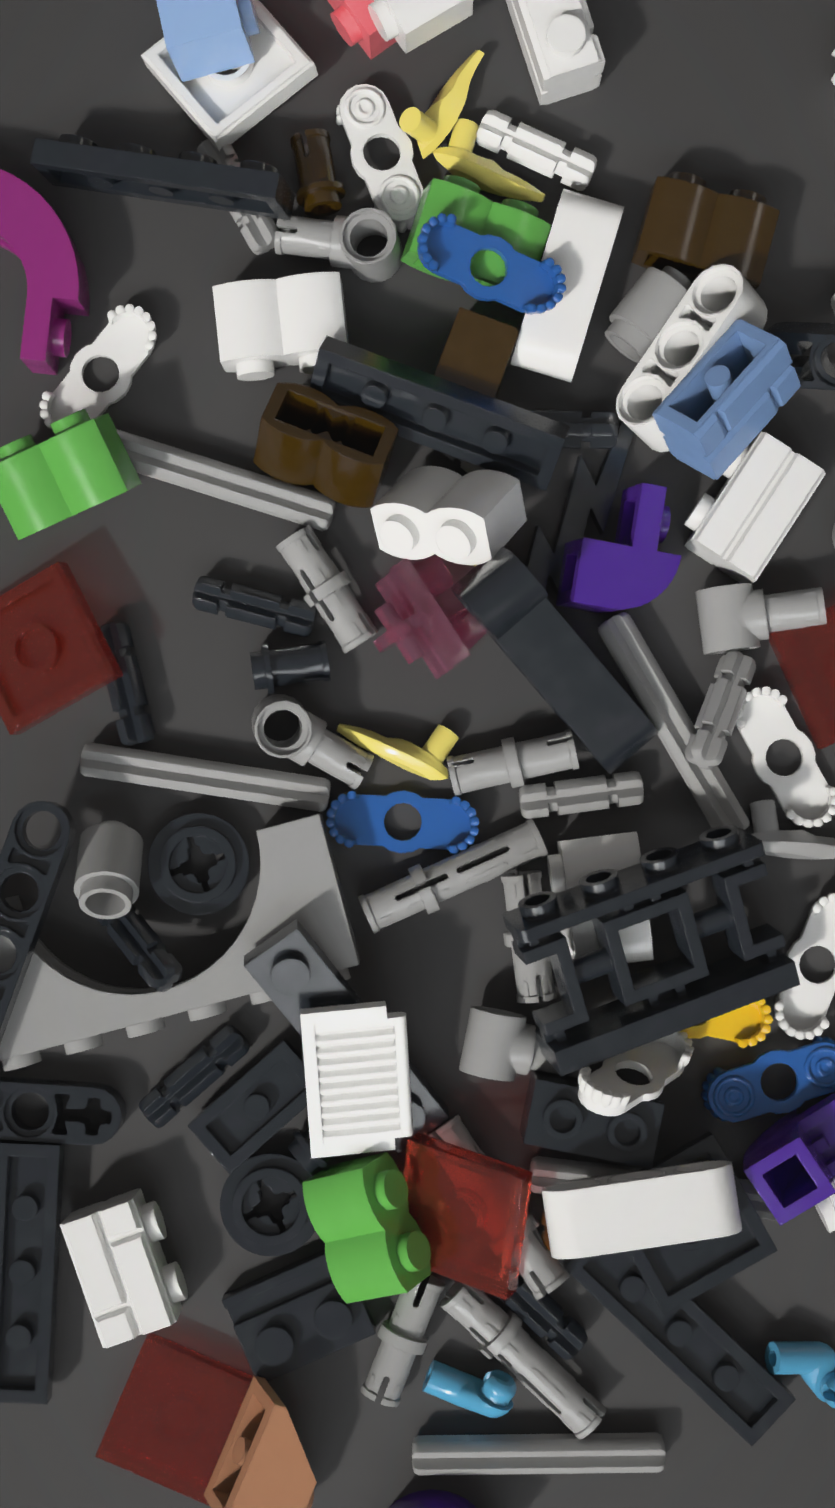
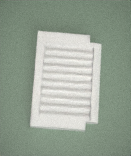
[300,1001,413,1158]

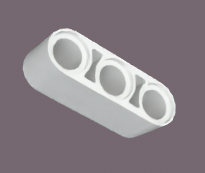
[510,189,624,383]
[616,264,768,452]
[541,1160,742,1259]

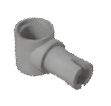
[274,208,403,283]
[695,583,827,655]
[251,694,374,790]
[459,1006,581,1082]

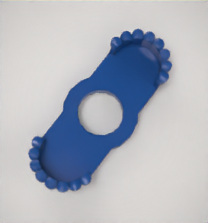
[417,213,566,315]
[326,790,479,853]
[701,1036,835,1123]

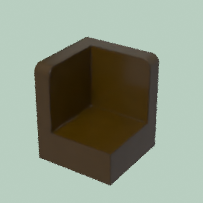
[434,307,518,399]

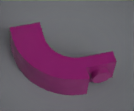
[0,169,90,375]

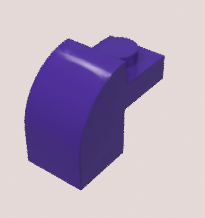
[556,482,681,613]
[743,1093,835,1226]

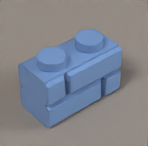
[652,319,801,480]

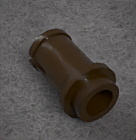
[290,128,346,217]

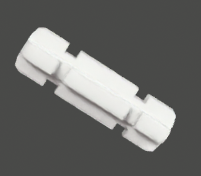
[476,110,597,191]

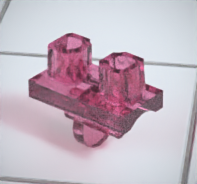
[373,556,487,680]

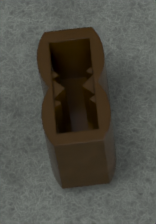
[631,172,780,290]
[253,382,399,508]

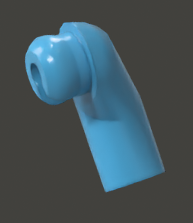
[765,1341,835,1408]
[422,1360,517,1418]

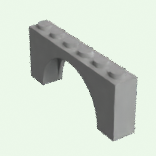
[0,814,361,1071]

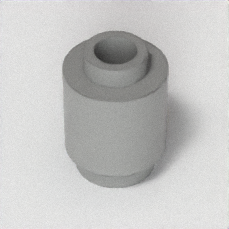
[605,266,692,363]
[74,821,144,919]

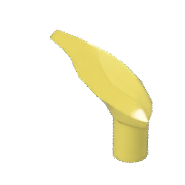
[399,50,485,159]
[432,118,545,202]
[336,724,459,780]

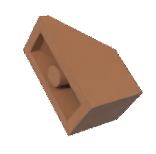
[204,1376,317,1508]

